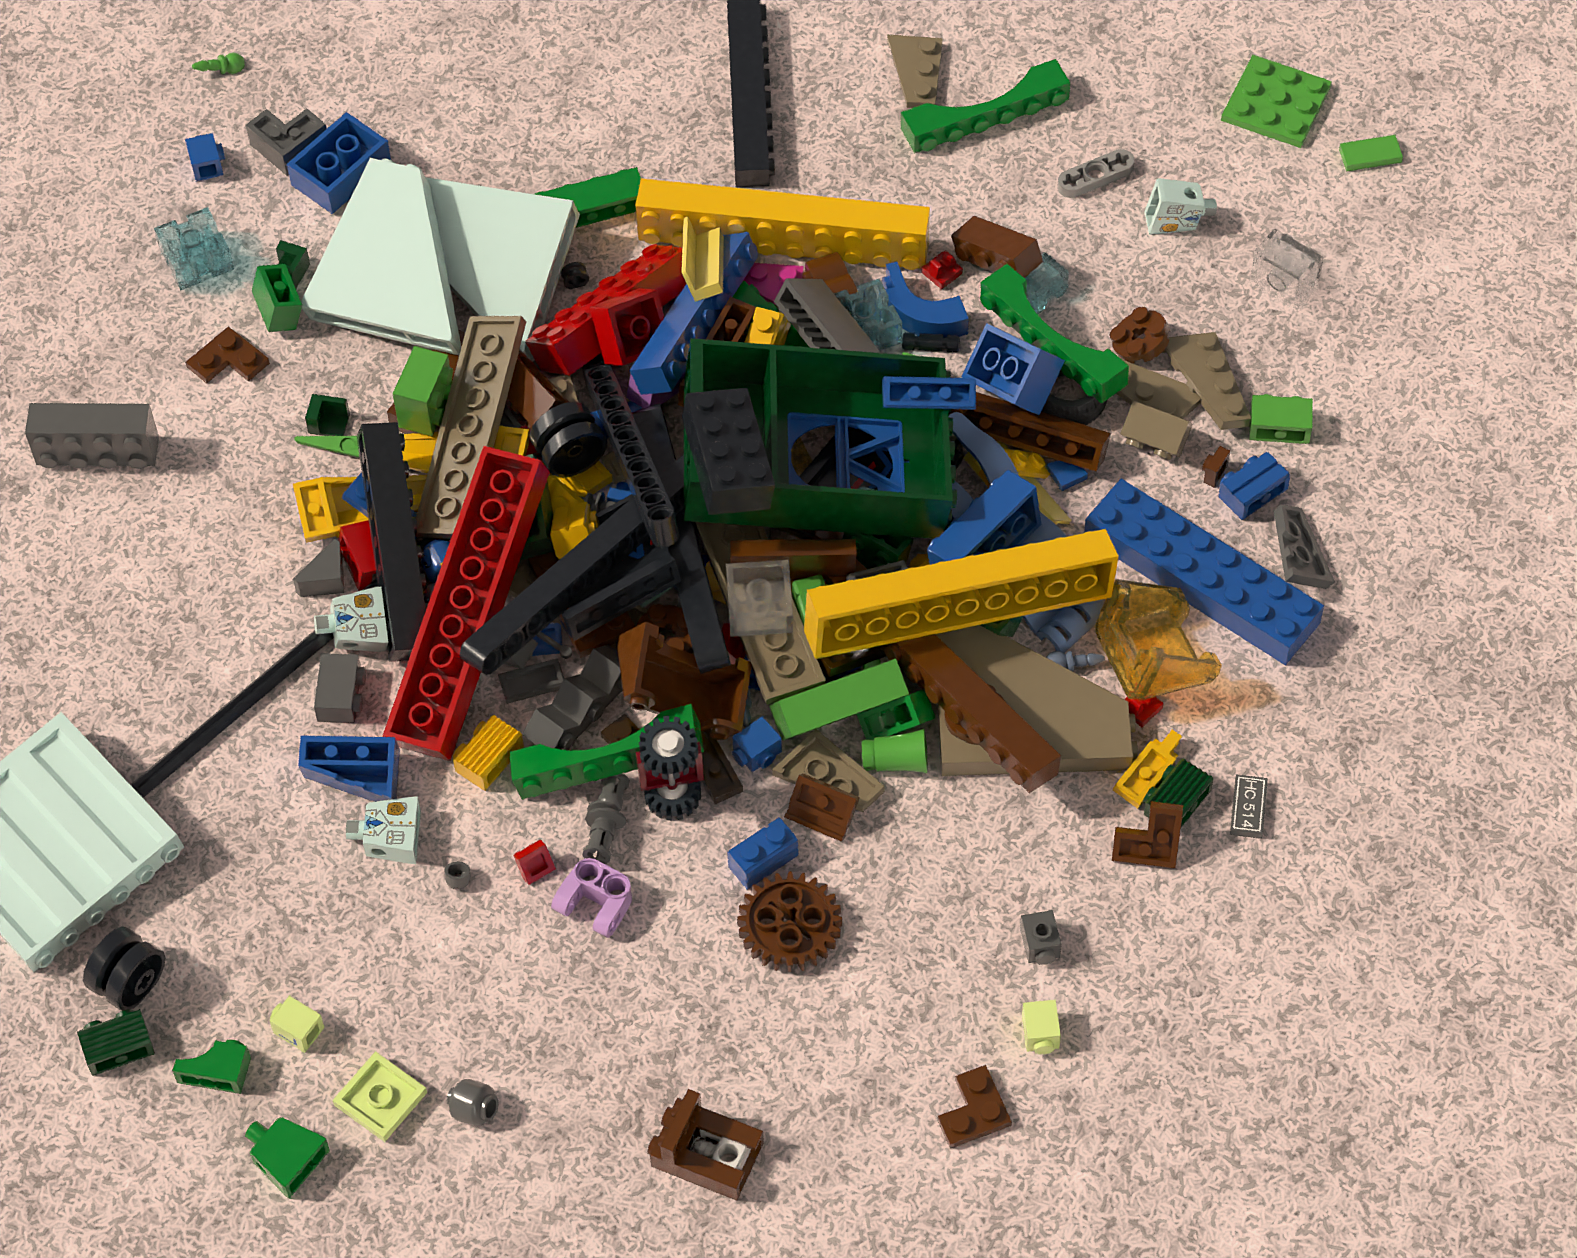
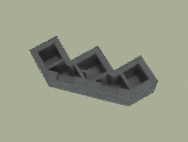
[522,644,623,750]

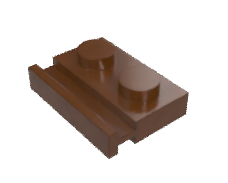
[784,773,860,841]

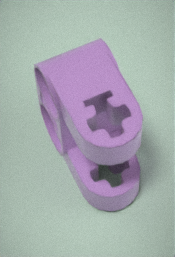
[551,858,632,938]

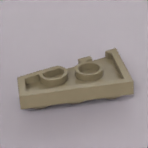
[772,729,885,812]

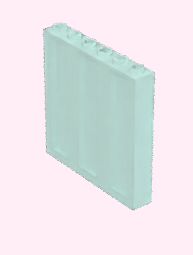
[0,712,184,972]

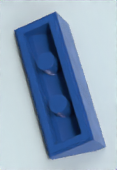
[882,376,976,410]

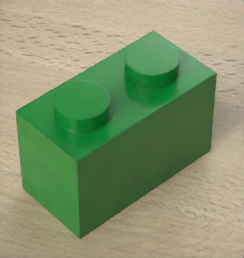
[252,264,302,332]

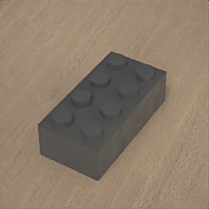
[25,403,159,469]

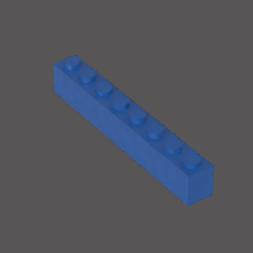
[629,232,758,395]

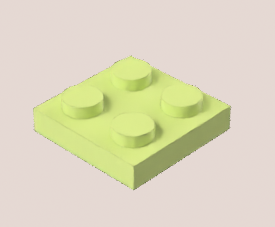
[332,1051,427,1142]

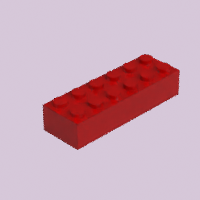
[525,244,687,375]

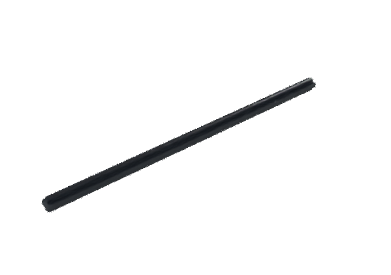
[130,538,450,798]

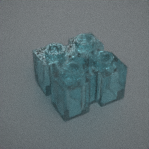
[154,207,234,291]
[834,278,902,351]

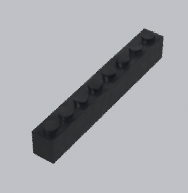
[727,0,775,187]
[356,422,429,662]

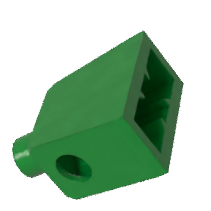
[245,1117,330,1199]

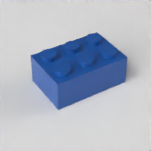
[287,112,391,214]
[961,323,1065,415]

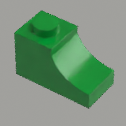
[856,689,936,740]
[172,1039,251,1094]

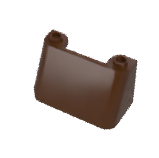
[618,622,752,740]

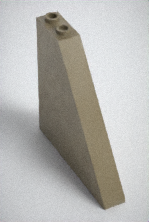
[935,625,1138,776]

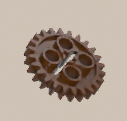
[737,871,842,973]

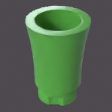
[862,729,928,773]

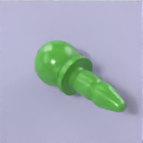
[192,52,245,74]

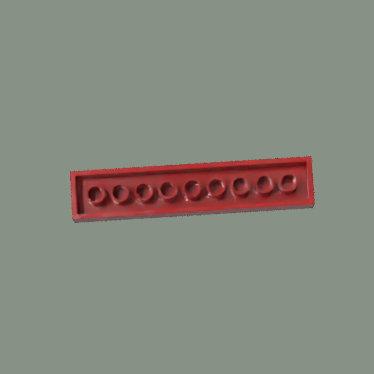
[382,446,550,761]

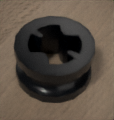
[561,262,589,290]

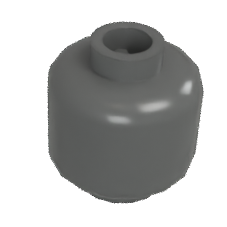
[447,1079,498,1126]

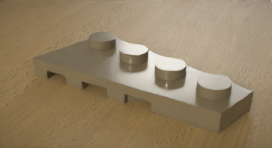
[1162,332,1251,430]

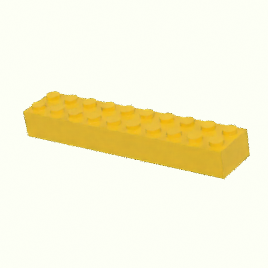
[635,178,930,270]
[804,529,1119,659]

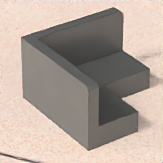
[245,108,327,176]

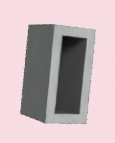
[314,653,366,723]

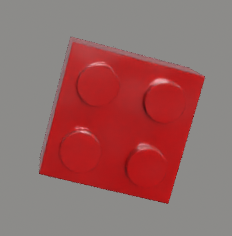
[590,288,664,366]

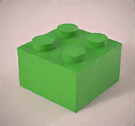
[393,346,453,436]

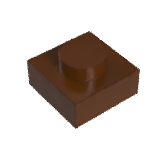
[1202,446,1230,488]

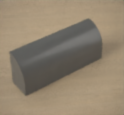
[774,278,881,353]

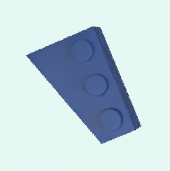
[298,735,400,802]

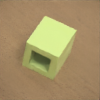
[269,996,325,1053]
[1022,1000,1061,1054]

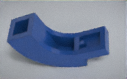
[882,262,969,337]

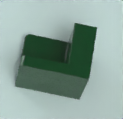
[276,240,310,288]
[305,394,350,436]

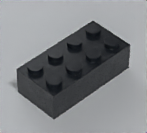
[682,388,775,515]

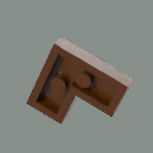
[185,326,270,384]
[1112,801,1183,868]
[937,1065,1012,1149]

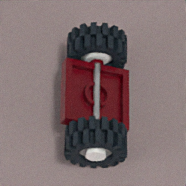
[636,716,704,821]

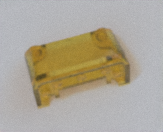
[1095,579,1222,700]

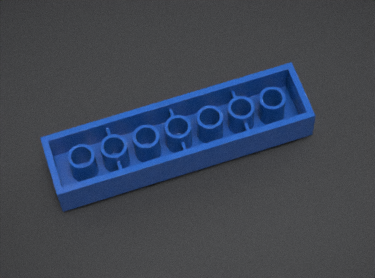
[1084,478,1324,666]

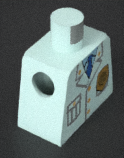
[1144,178,1217,235]
[314,587,388,652]
[346,797,421,864]

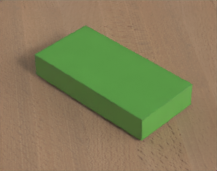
[1339,135,1403,172]

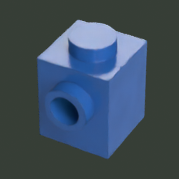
[185,133,225,182]
[731,717,782,772]

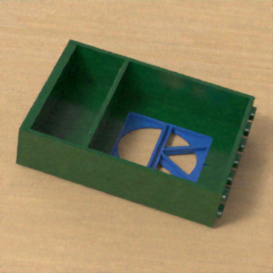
[683,338,957,539]

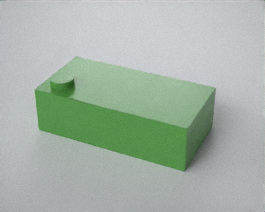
[769,659,909,741]

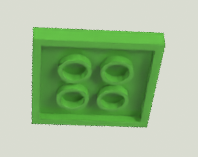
[1221,55,1332,148]

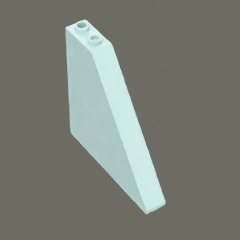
[301,158,461,355]
[425,177,580,361]

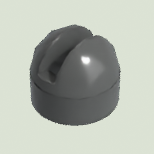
[444,861,471,889]

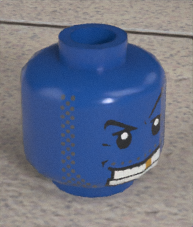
[420,539,450,583]

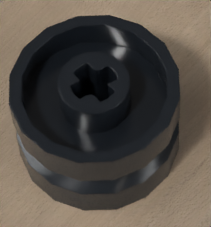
[529,402,608,478]
[83,926,166,1011]

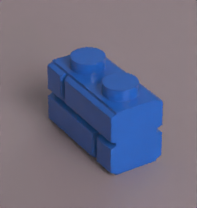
[1218,452,1290,520]
[727,817,799,890]

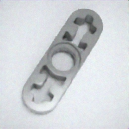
[1058,149,1134,198]

